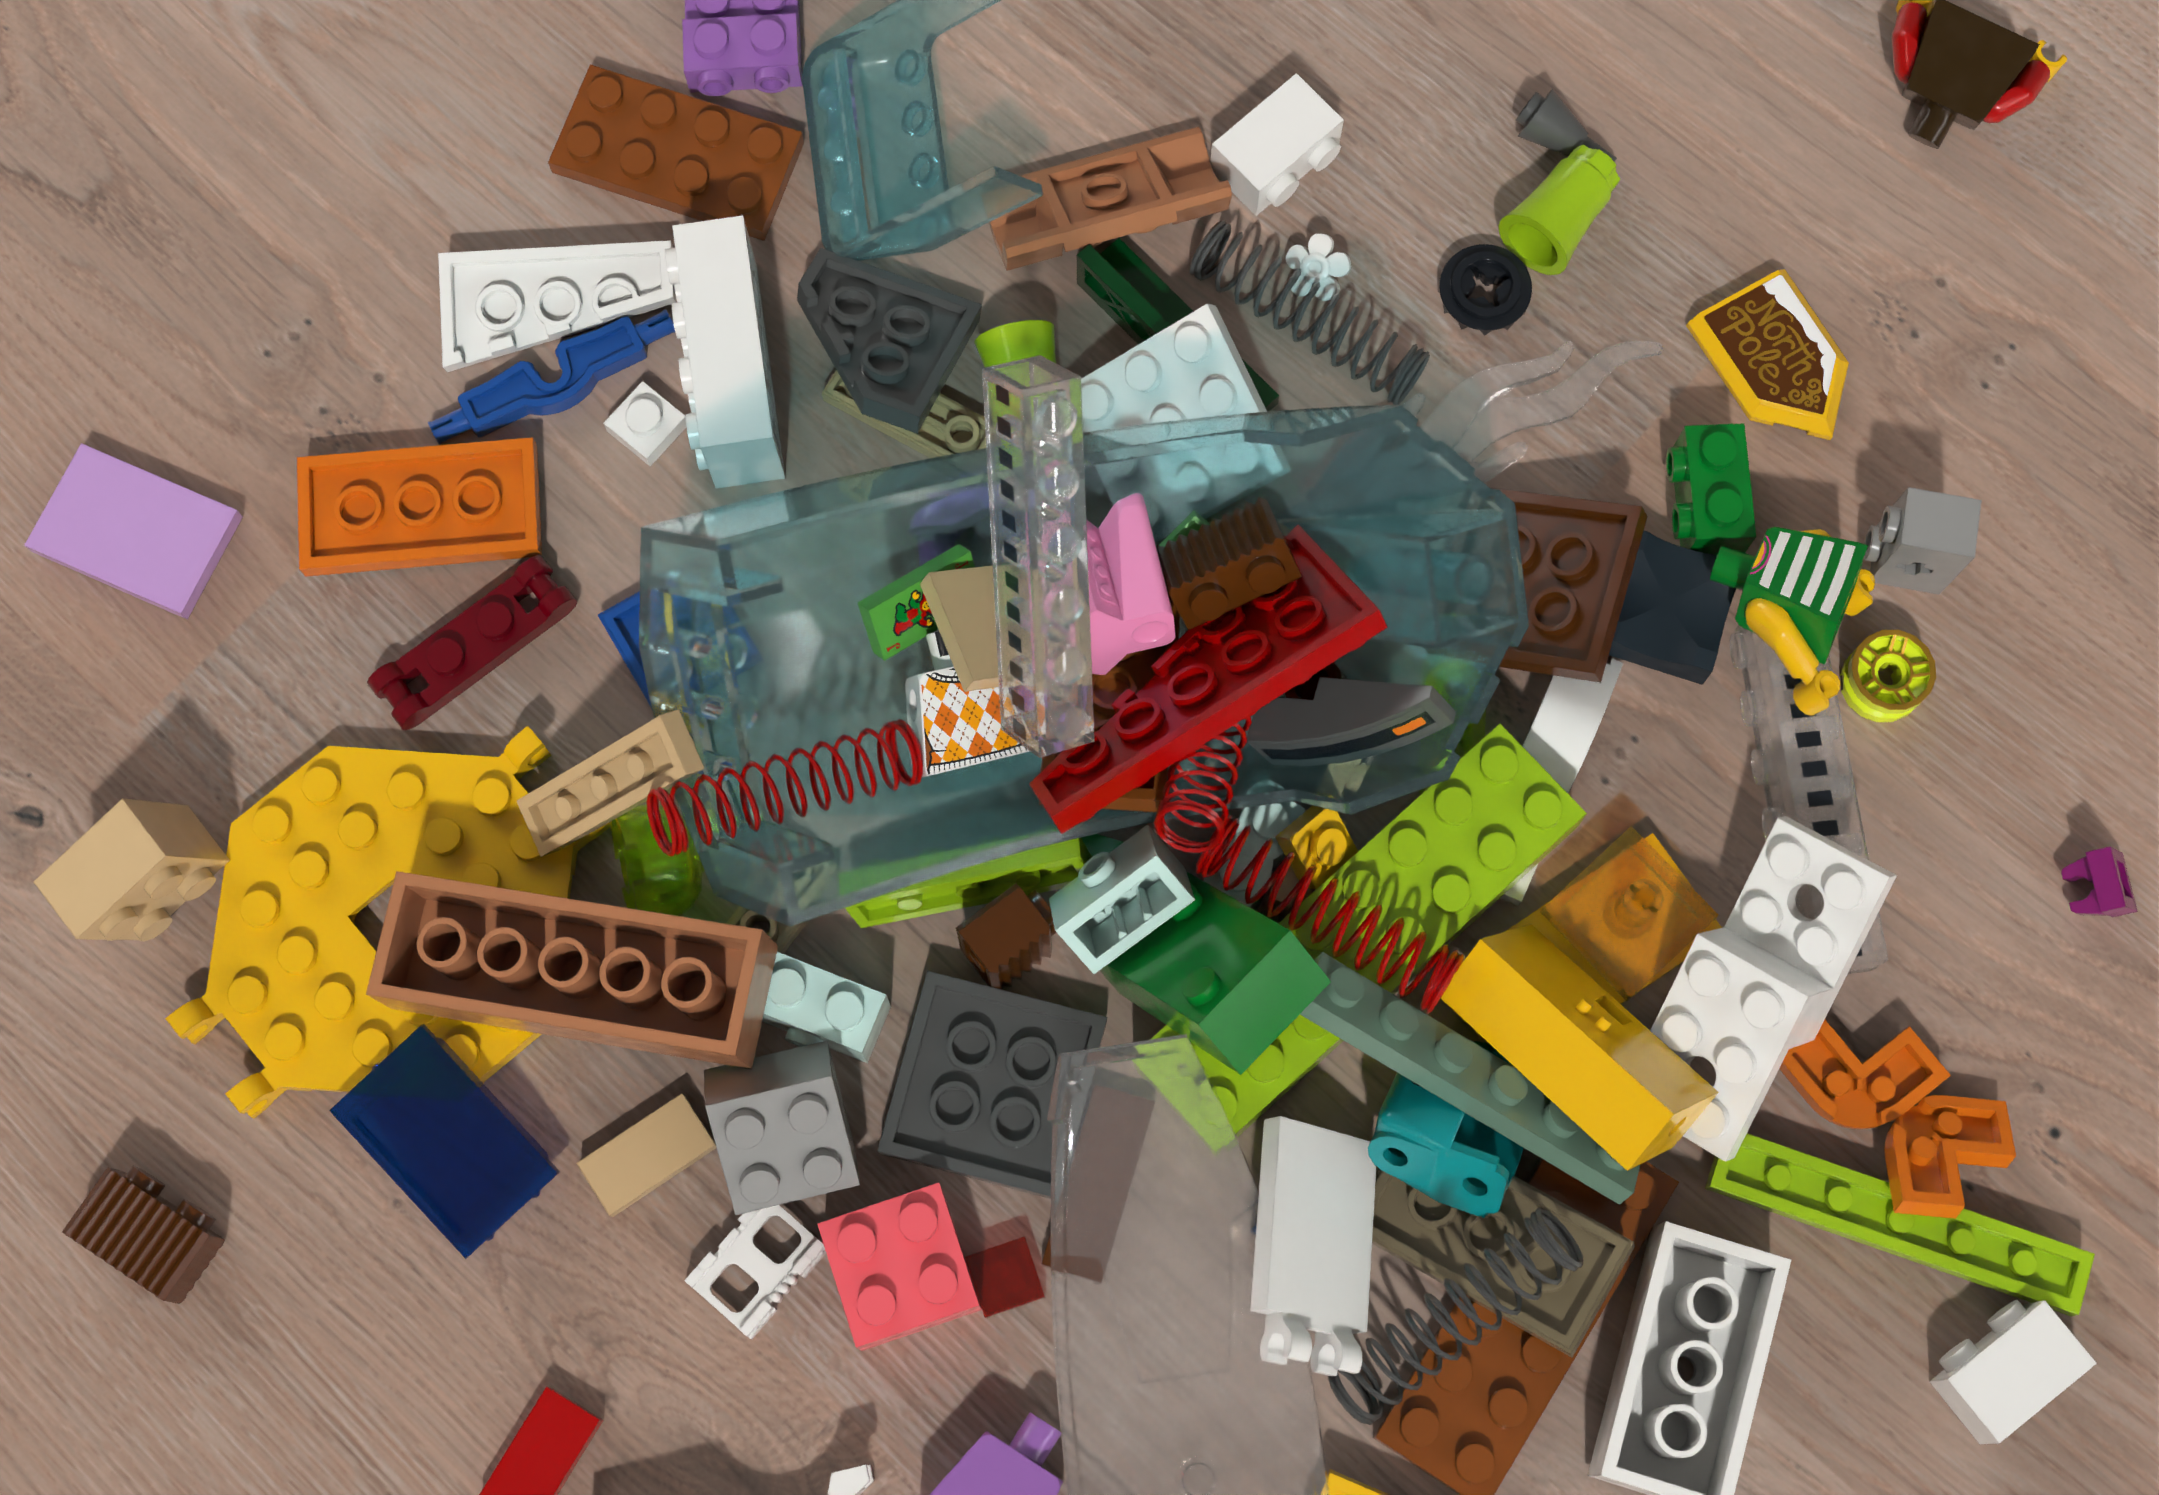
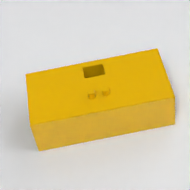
[1440,924,1719,1171]

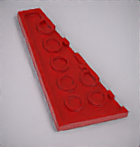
[1029,524,1388,834]

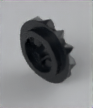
[1438,244,1532,336]

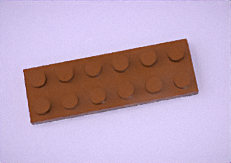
[1373,1159,1679,1495]

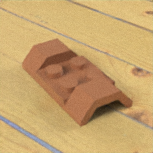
[980,127,1232,271]

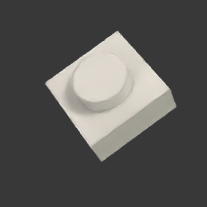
[603,381,687,466]

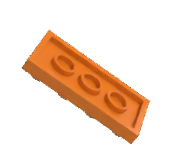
[297,437,542,577]

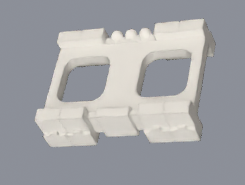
[684,1205,826,1339]

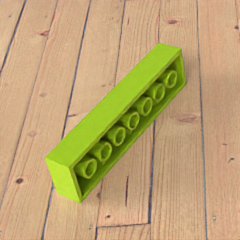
[1131,724,1587,1157]

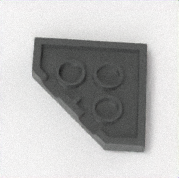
[797,248,982,434]

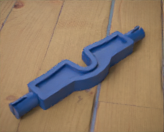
[428,309,675,445]

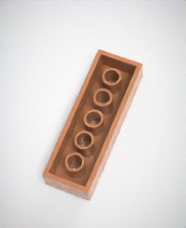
[366,871,778,1069]

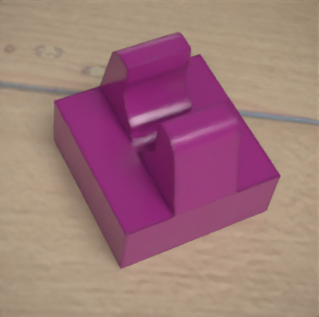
[2061,846,2138,917]

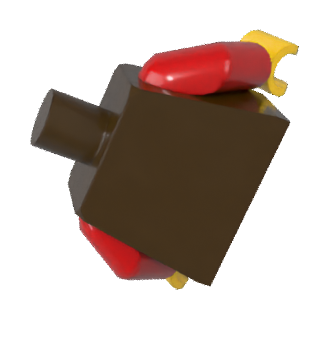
[1892,0,2067,149]

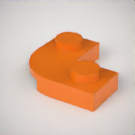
[1779,1020,1951,1129]
[1884,1095,2016,1219]

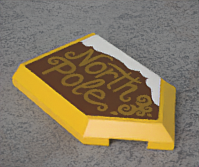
[1686,269,1849,440]

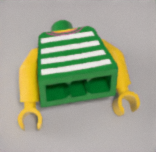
[1710,527,1875,716]

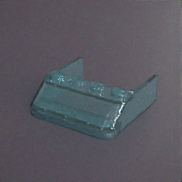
[802,0,1043,261]

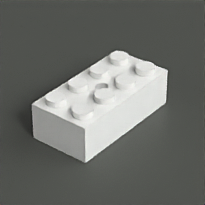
[665,215,785,489]
[1587,1221,1791,1495]

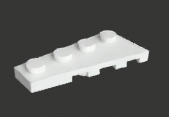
[438,240,676,372]

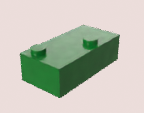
[1100,871,1331,1075]

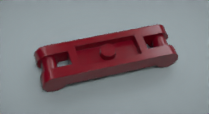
[367,555,577,730]

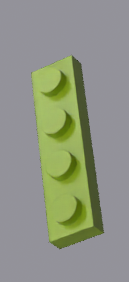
[840,833,1092,928]

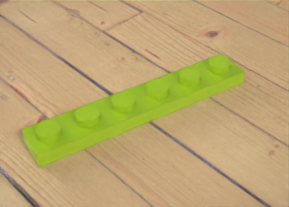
[1705,1133,2095,1316]

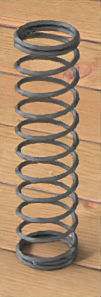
[1189,220,1430,406]
[1328,1208,1584,1425]

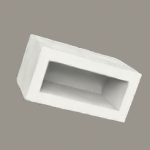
[1210,73,1344,216]
[1929,1300,2097,1444]

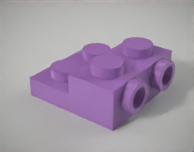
[682,0,803,96]

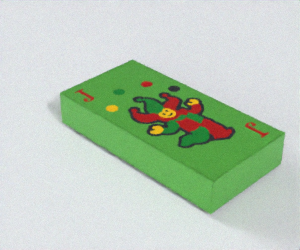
[857,544,975,661]

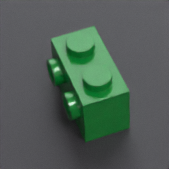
[1666,423,1757,555]

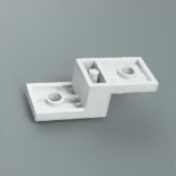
[1650,816,1897,1162]

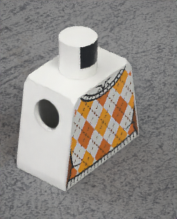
[905,631,1040,777]

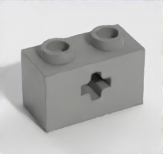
[1864,487,1982,595]

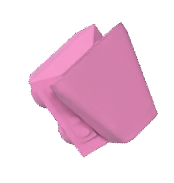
[1046,493,1175,675]

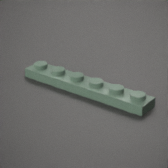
[1300,952,1641,1205]

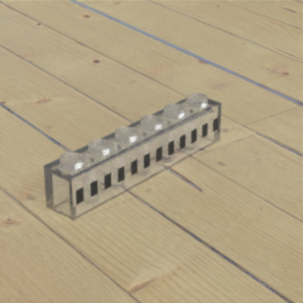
[982,355,1095,758]
[1730,625,1889,974]

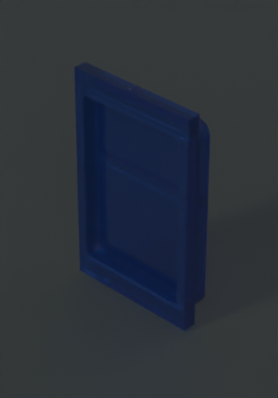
[329,1024,560,1259]

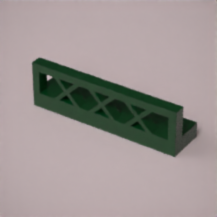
[1076,238,1279,412]

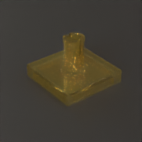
[1540,826,1719,1001]

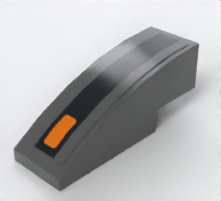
[1247,677,1456,766]

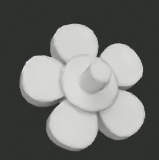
[1286,233,1351,301]

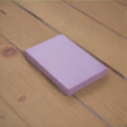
[24,443,243,620]

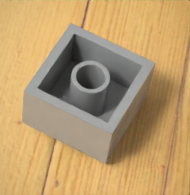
[704,1041,860,1215]

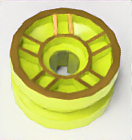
[1840,630,1936,722]

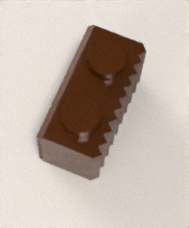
[1156,497,1302,630]
[955,883,1057,990]
[62,1165,225,1304]

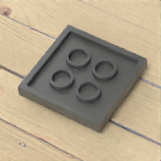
[877,971,1107,1201]

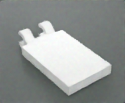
[1250,1116,1376,1376]

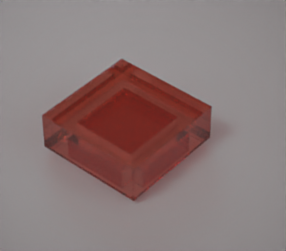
[965,1236,1045,1319]

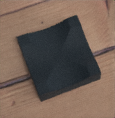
[1609,531,1736,685]

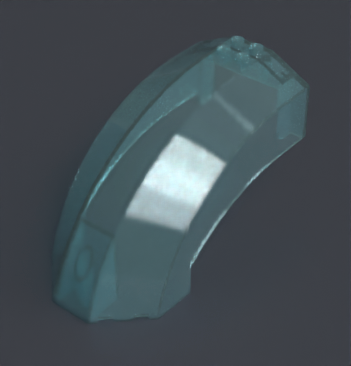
[639,405,1529,927]

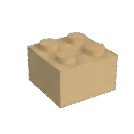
[33,798,230,941]

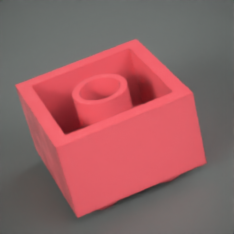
[817,1182,982,1351]

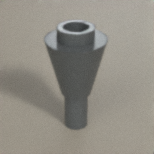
[1516,89,1617,162]

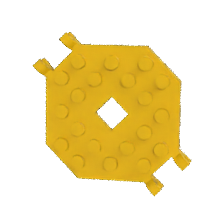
[165,726,612,1119]

